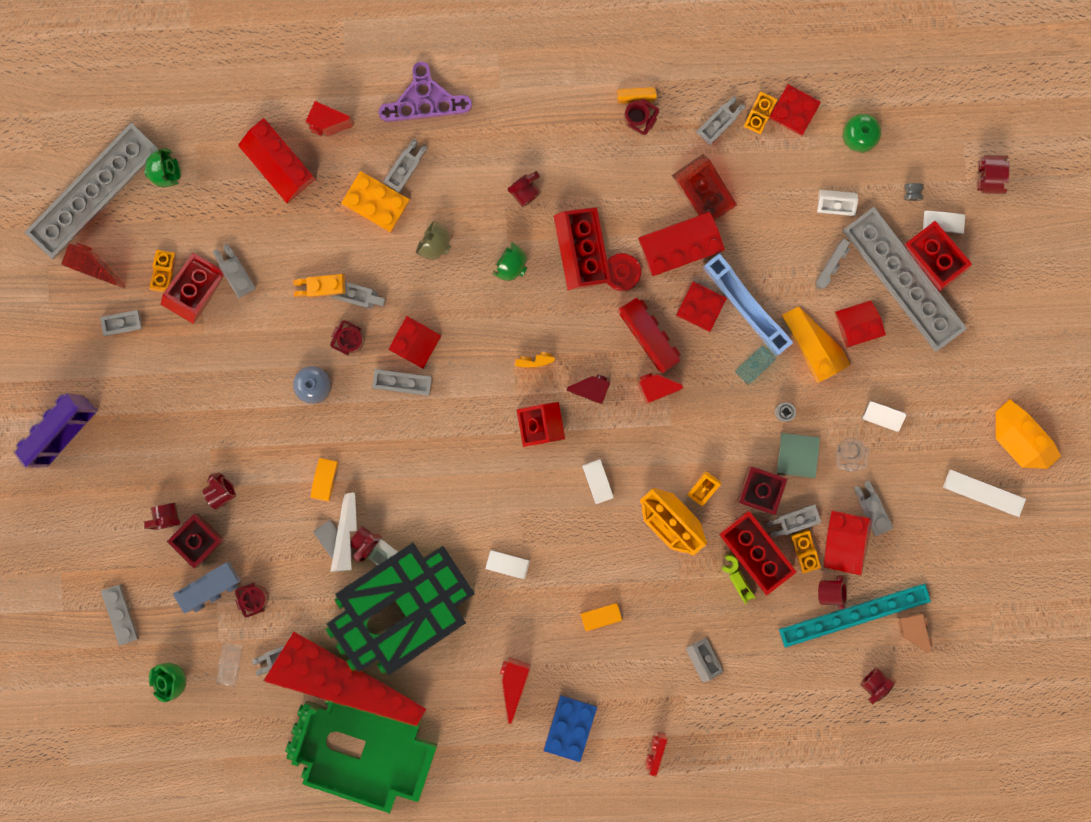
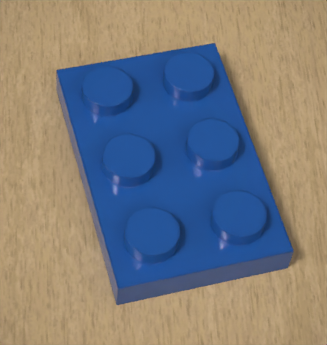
[543,695,597,762]

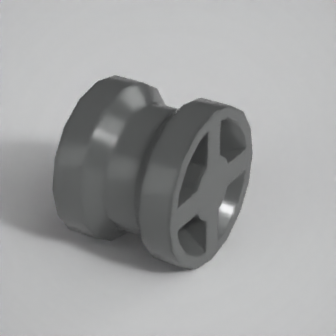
[904,183,924,201]

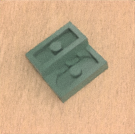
[777,433,820,478]

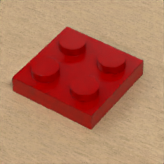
[769,84,821,136]
[676,281,727,333]
[645,732,668,777]

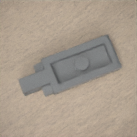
[331,282,386,309]

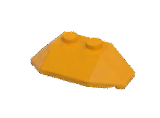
[995,399,1061,469]
[640,487,707,556]

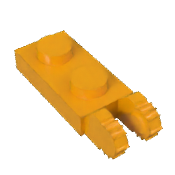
[293,274,346,298]

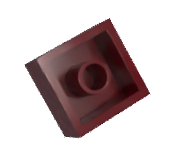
[737,466,788,515]
[166,513,225,569]

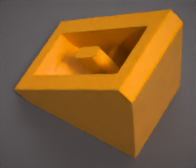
[687,471,722,506]

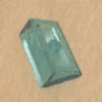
[734,346,776,385]

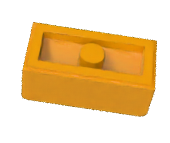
[617,87,657,104]
[580,602,622,631]

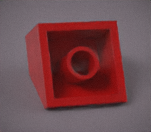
[305,101,354,137]
[834,300,886,348]
[388,316,441,369]
[637,373,684,404]
[516,402,566,447]

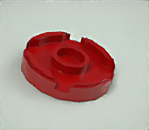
[607,253,641,291]

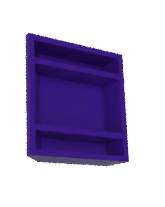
[14,393,98,468]

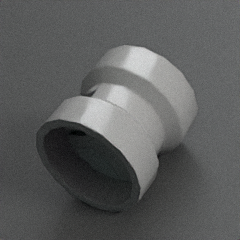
[775,402,796,422]

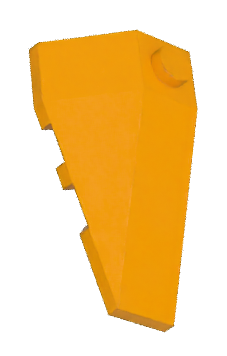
[782,306,851,383]

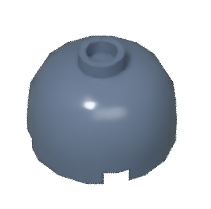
[293,366,332,404]

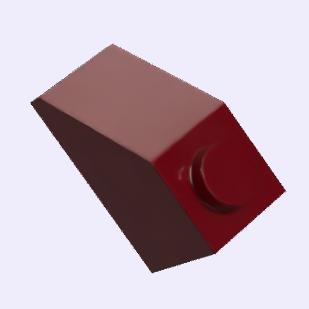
[566,374,610,405]

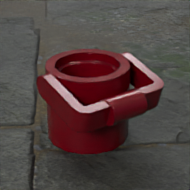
[624,99,659,135]
[507,171,541,208]
[330,320,365,356]
[202,472,236,510]
[144,502,180,530]
[350,526,382,562]
[818,575,847,609]
[235,582,269,618]
[860,667,897,705]

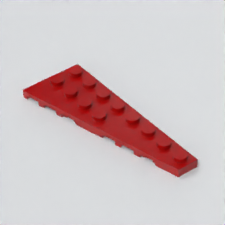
[263,631,427,727]

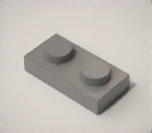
[100,310,143,336]

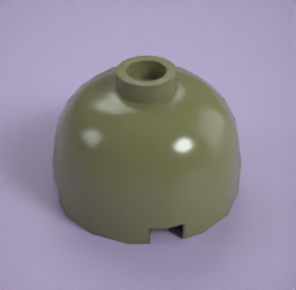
[415,221,451,260]

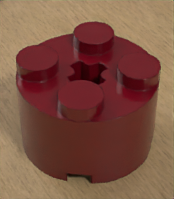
[977,155,1009,194]

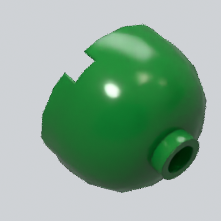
[842,114,881,153]
[144,148,181,188]
[492,242,528,281]
[149,662,186,703]

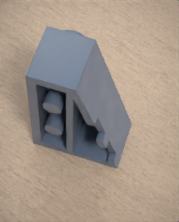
[173,561,241,614]

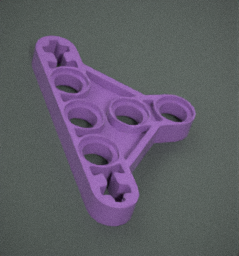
[379,62,472,122]

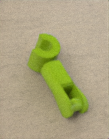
[721,553,756,604]

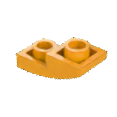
[743,91,777,135]
[149,250,175,292]
[515,352,555,368]
[310,458,339,502]
[790,529,821,574]

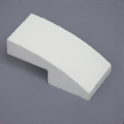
[923,211,965,234]
[582,459,614,504]
[485,550,530,579]

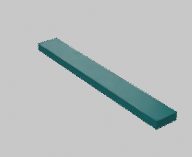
[778,583,931,648]

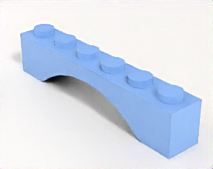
[703,253,793,356]

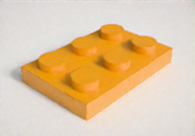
[341,171,410,233]

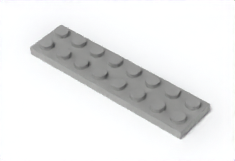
[25,123,159,260]
[842,207,967,352]

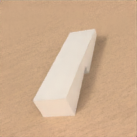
[943,470,1026,517]
[330,493,357,572]

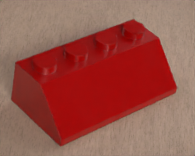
[238,118,316,204]
[553,207,611,291]
[638,211,725,276]
[617,298,681,374]
[719,510,797,596]

